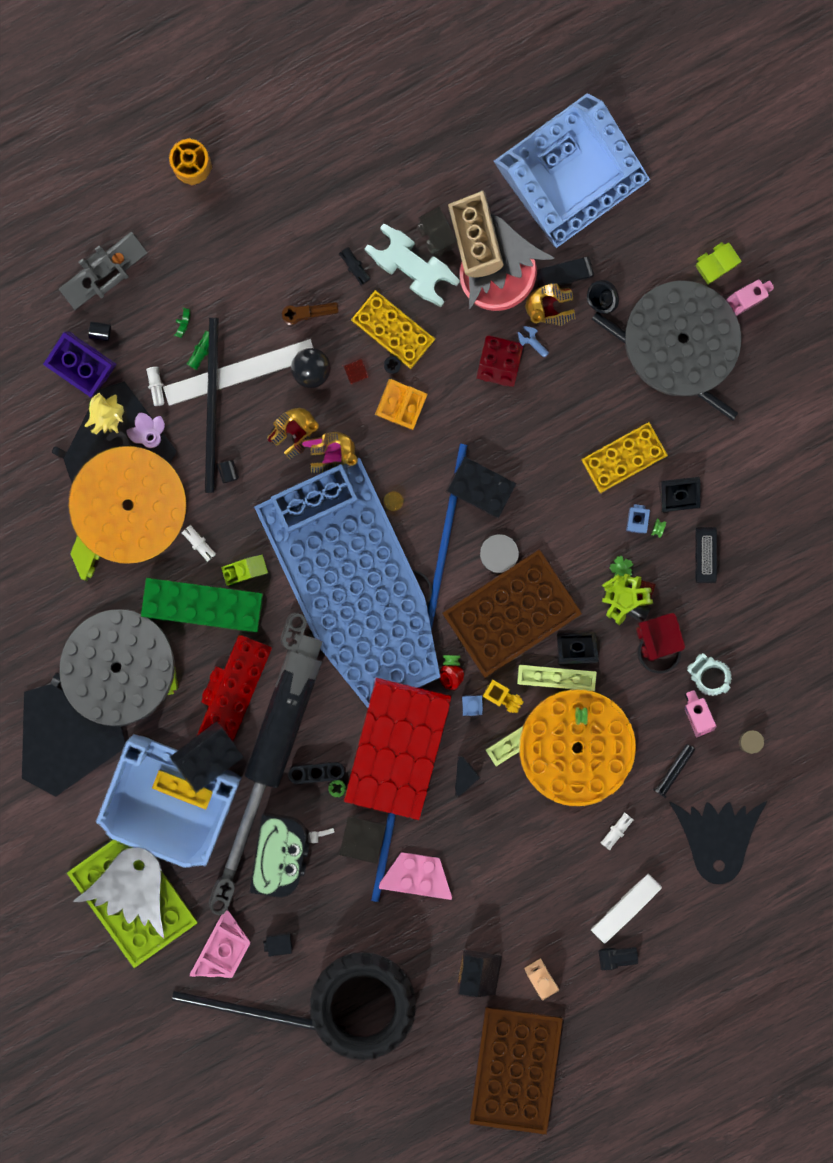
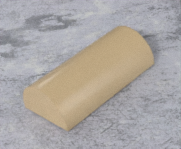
[448,191,503,277]

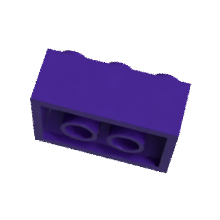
[43,331,117,397]

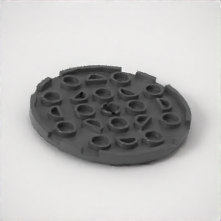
[625,281,741,397]
[59,610,175,726]

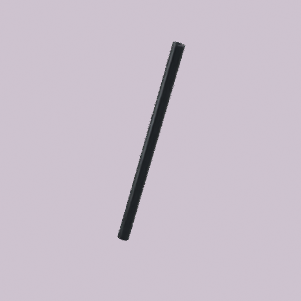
[591,312,738,421]
[205,318,219,493]
[172,991,345,1031]

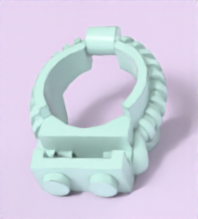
[687,653,732,696]

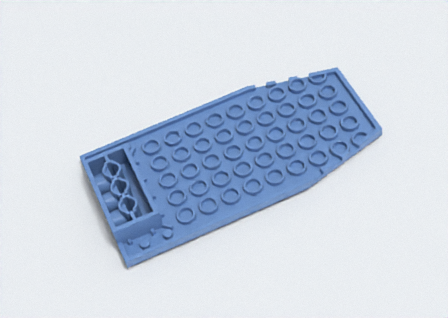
[254,458,440,708]

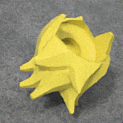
[84,393,124,434]

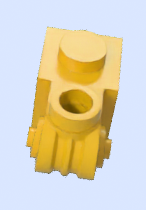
[482,679,524,713]

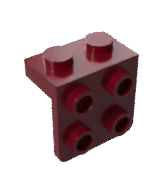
[476,336,523,387]
[636,613,685,661]

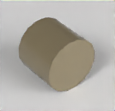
[739,730,764,754]

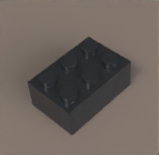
[445,457,517,518]
[169,722,243,793]

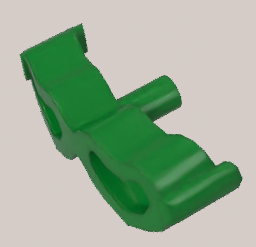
[174,307,191,338]

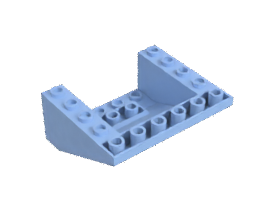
[494,93,650,248]

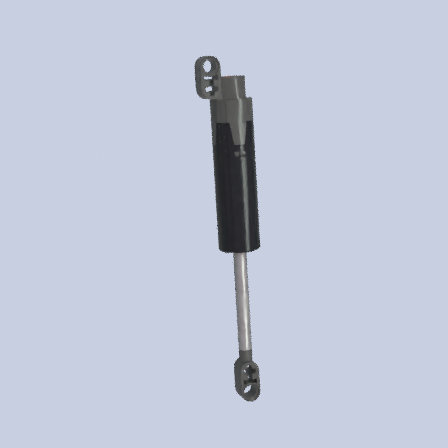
[208,613,323,915]

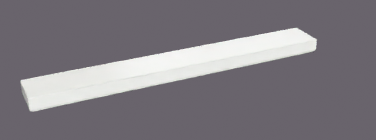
[163,339,313,406]

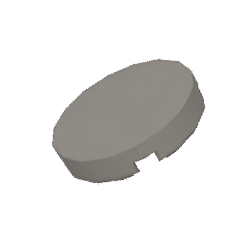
[480,534,519,573]

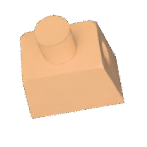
[524,958,560,1000]

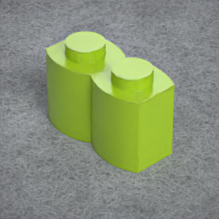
[695,242,742,284]

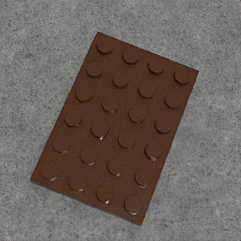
[442,549,582,678]
[469,1007,563,1135]

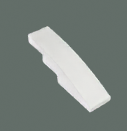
[591,874,662,944]

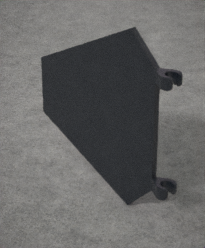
[52,381,176,484]
[22,672,126,797]

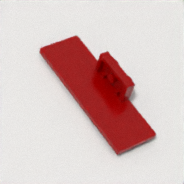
[197,635,272,742]

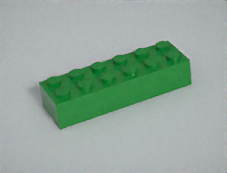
[141,578,263,632]

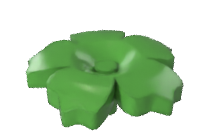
[609,556,633,577]

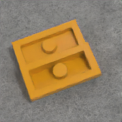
[375,379,427,430]

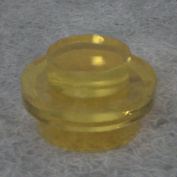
[384,491,403,511]

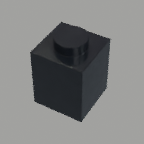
[263,932,293,957]

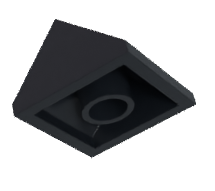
[658,477,700,512]
[557,632,599,664]
[455,755,480,796]

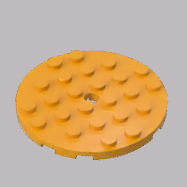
[69,446,186,563]
[519,689,636,806]

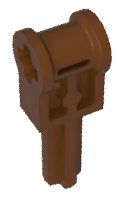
[282,302,339,325]

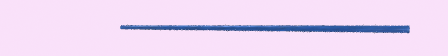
[371,444,468,902]

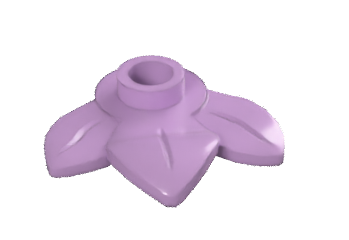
[126,413,165,448]

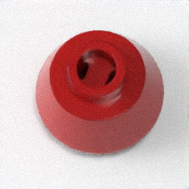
[439,665,464,690]

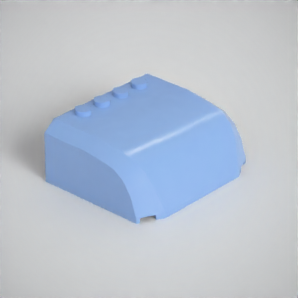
[96,734,242,867]

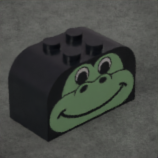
[249,812,310,897]

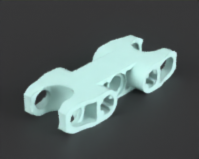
[365,224,460,307]

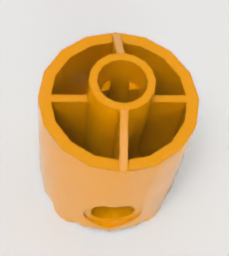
[169,139,212,185]

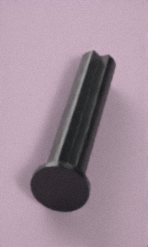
[653,744,695,798]

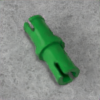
[187,331,209,370]

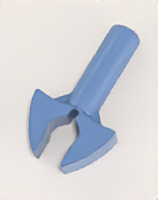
[518,326,549,357]

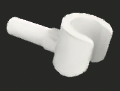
[308,828,334,843]

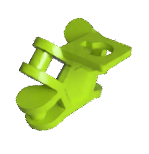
[602,574,653,625]

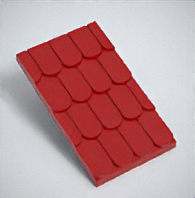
[344,678,451,820]

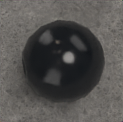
[291,348,331,388]

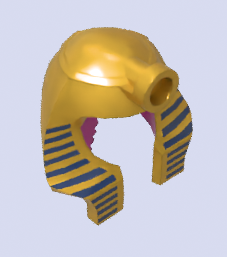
[302,432,358,474]

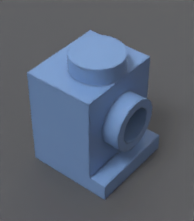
[626,504,650,534]
[462,695,483,716]

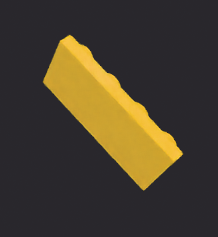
[351,290,435,369]
[581,422,668,493]

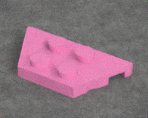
[379,852,452,900]
[190,909,251,978]

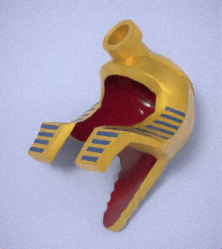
[525,283,575,326]
[267,408,319,459]

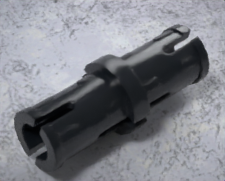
[339,247,371,286]

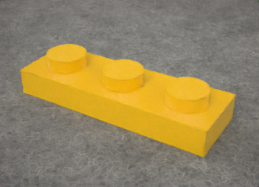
[152,770,214,810]

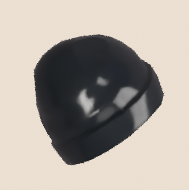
[587,280,620,314]

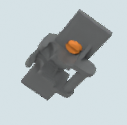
[59,232,148,310]

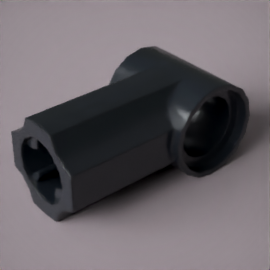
[598,947,638,970]

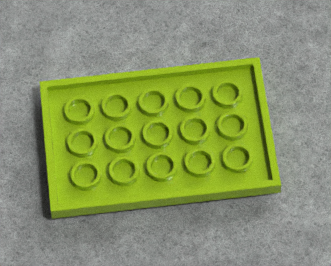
[67,840,198,968]

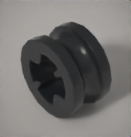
[384,356,401,374]

